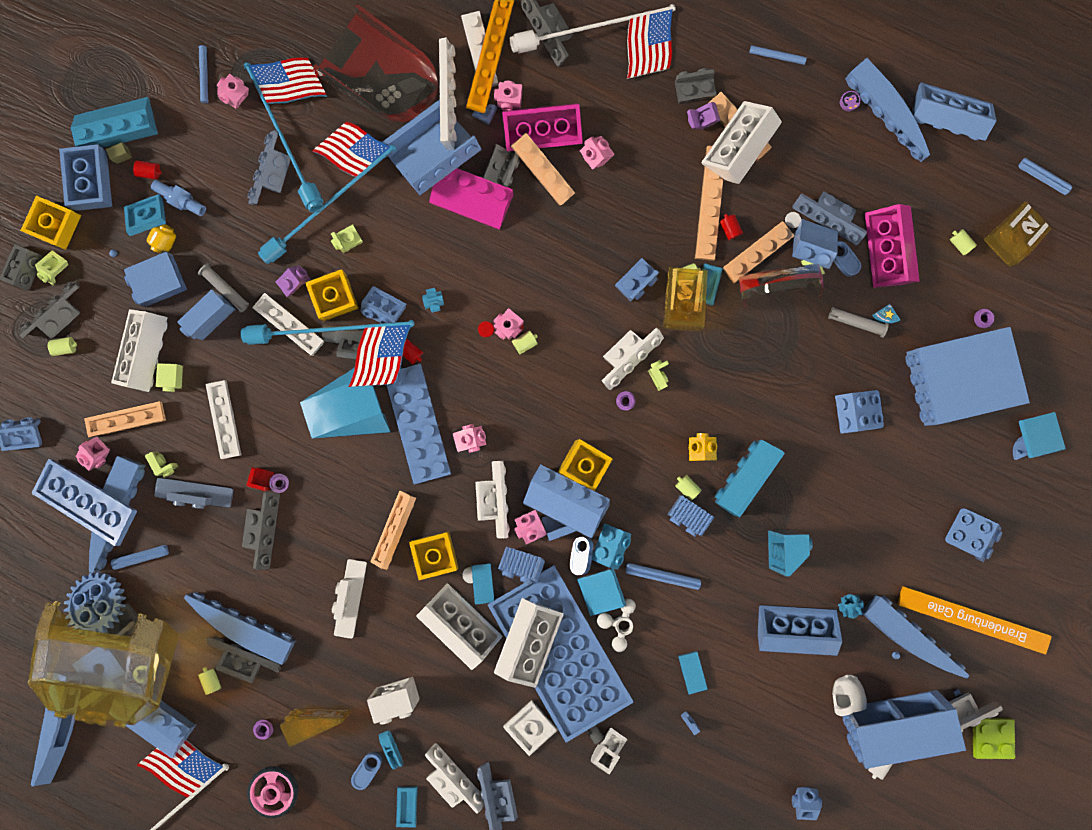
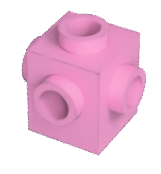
[217,74,249,109]
[494,81,522,111]
[580,136,615,169]
[494,308,524,340]
[453,424,486,453]
[76,436,110,471]
[514,510,547,544]

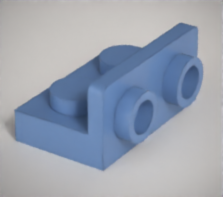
[615,258,659,301]
[360,286,406,324]
[0,417,43,451]

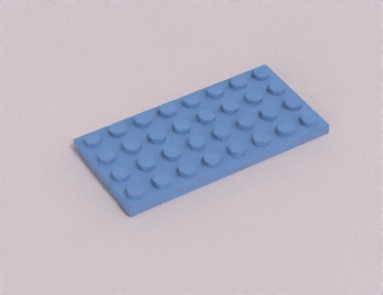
[488,566,633,742]

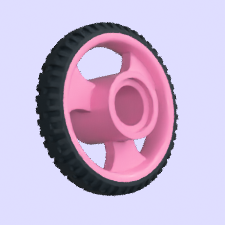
[247,766,298,818]

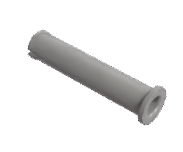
[198,263,249,312]
[828,307,889,338]

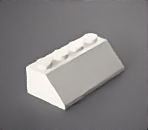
[701,101,782,184]
[111,309,167,392]
[416,583,503,670]
[494,598,563,688]

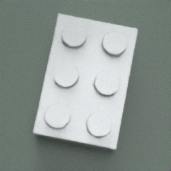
[367,677,420,724]

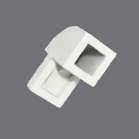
[591,728,627,774]

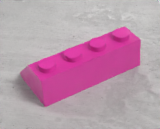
[503,103,583,152]
[429,168,513,230]
[865,204,920,288]

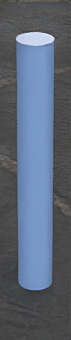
[199,45,208,104]
[749,45,806,65]

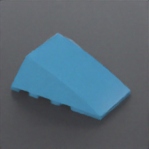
[300,368,391,439]

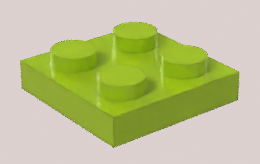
[973,718,1015,759]

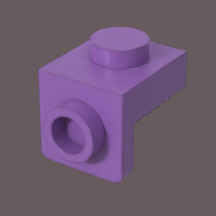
[687,102,720,129]
[276,265,311,297]

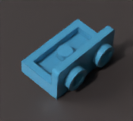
[592,524,631,569]

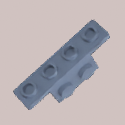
[248,130,290,205]
[792,191,867,245]
[154,478,234,509]
[477,762,518,830]

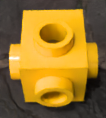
[689,433,717,461]

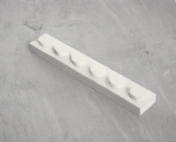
[439,38,457,151]

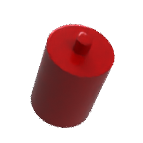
[133,160,162,180]
[720,214,743,241]
[402,339,423,364]

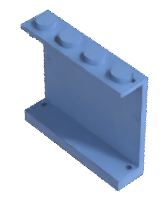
[382,100,482,196]

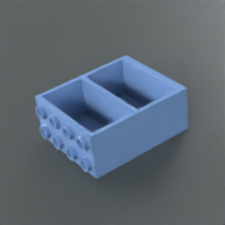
[906,327,1030,426]
[842,690,966,769]

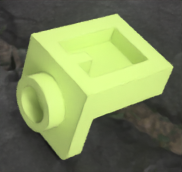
[331,224,363,253]
[35,251,68,285]
[648,360,669,391]
[145,452,178,477]

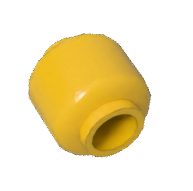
[147,224,176,253]

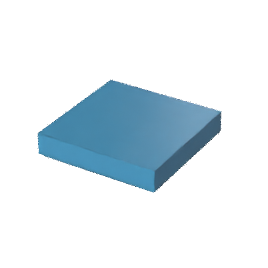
[124,194,166,236]
[1018,412,1065,458]
[578,568,626,616]

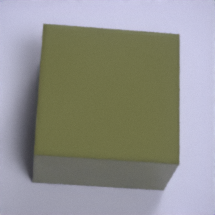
[106,143,133,164]

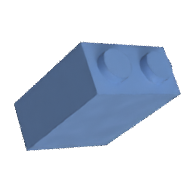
[792,219,838,269]
[124,252,187,307]
[177,290,235,340]

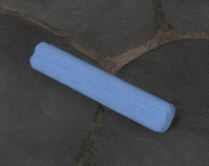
[1019,158,1072,195]
[111,545,169,570]

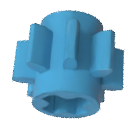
[422,288,444,312]
[838,594,864,619]

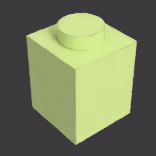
[156,364,183,392]

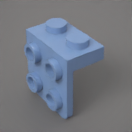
[835,390,884,433]
[945,508,1002,563]

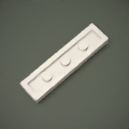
[461,11,498,87]
[252,293,325,356]
[206,380,241,459]

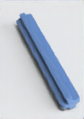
[626,563,701,590]

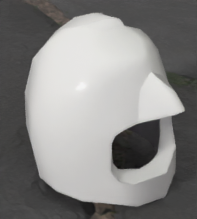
[832,675,867,716]

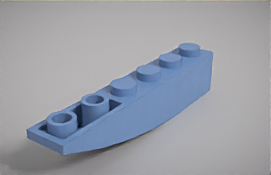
[845,58,930,162]
[89,456,145,573]
[184,592,296,665]
[861,595,969,678]
[31,667,85,786]

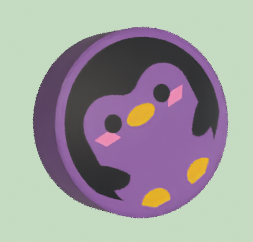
[840,91,860,112]

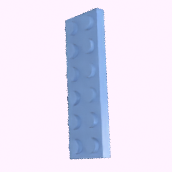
[387,364,451,484]
[32,459,137,546]

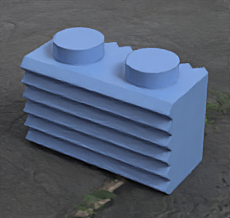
[668,495,714,537]
[498,547,545,584]

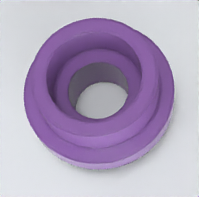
[974,309,994,328]
[616,391,635,411]
[269,474,289,493]
[253,719,273,740]

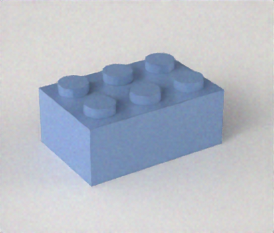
[59,145,112,211]

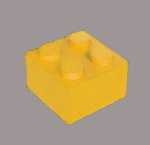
[20,196,81,250]
[306,269,359,322]
[557,439,612,491]
[409,531,458,580]

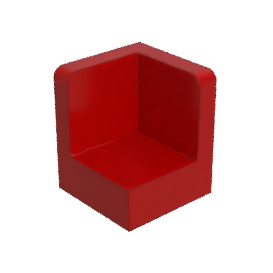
[246,467,276,491]

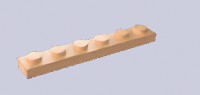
[695,146,723,261]

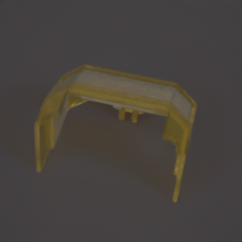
[28,601,179,728]

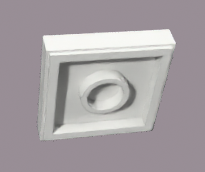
[503,700,558,756]

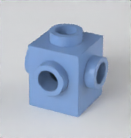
[792,786,822,820]

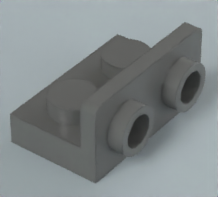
[675,68,716,104]
[0,244,43,291]

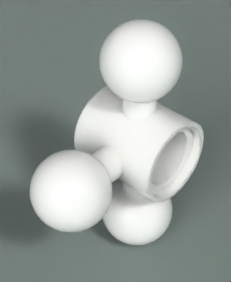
[597,598,636,652]

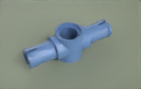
[151,180,206,216]

